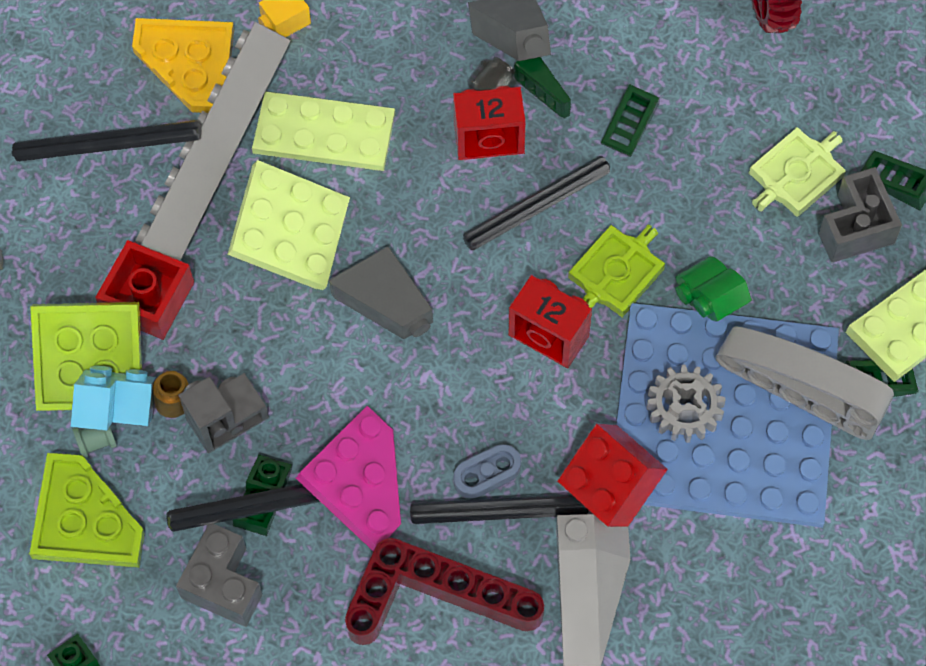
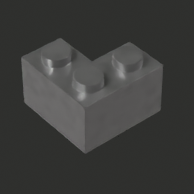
[819,167,902,263]
[179,373,269,454]
[176,524,263,627]

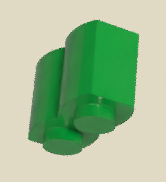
[675,256,752,322]

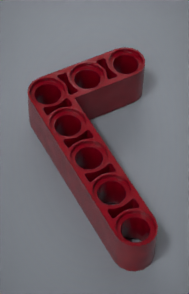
[345,538,544,645]

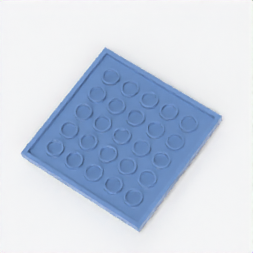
[616,303,839,528]

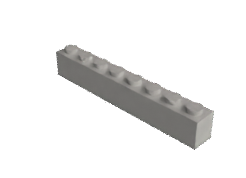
[135,22,291,261]

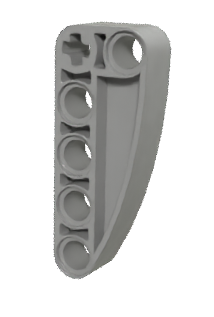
[716,326,894,440]

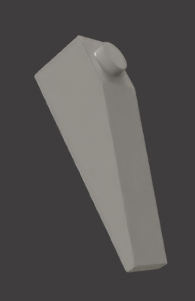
[556,514,631,666]

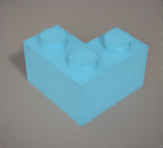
[71,366,156,431]

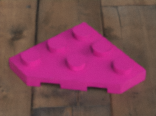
[296,406,401,551]

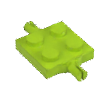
[568,225,665,318]

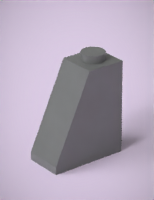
[468,0,551,61]
[329,247,433,339]

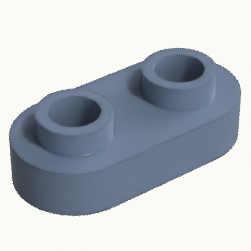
[453,444,521,499]

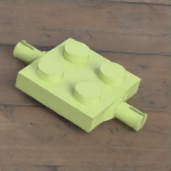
[749,127,846,217]

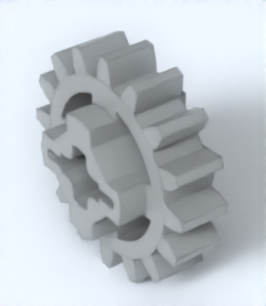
[647,365,726,443]

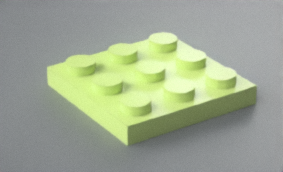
[227,160,350,290]

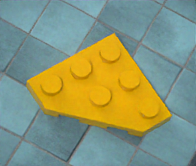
[132,18,234,113]

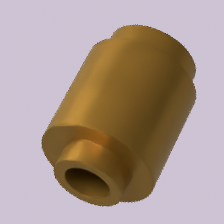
[153,371,189,418]

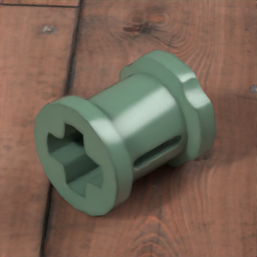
[72,427,117,458]

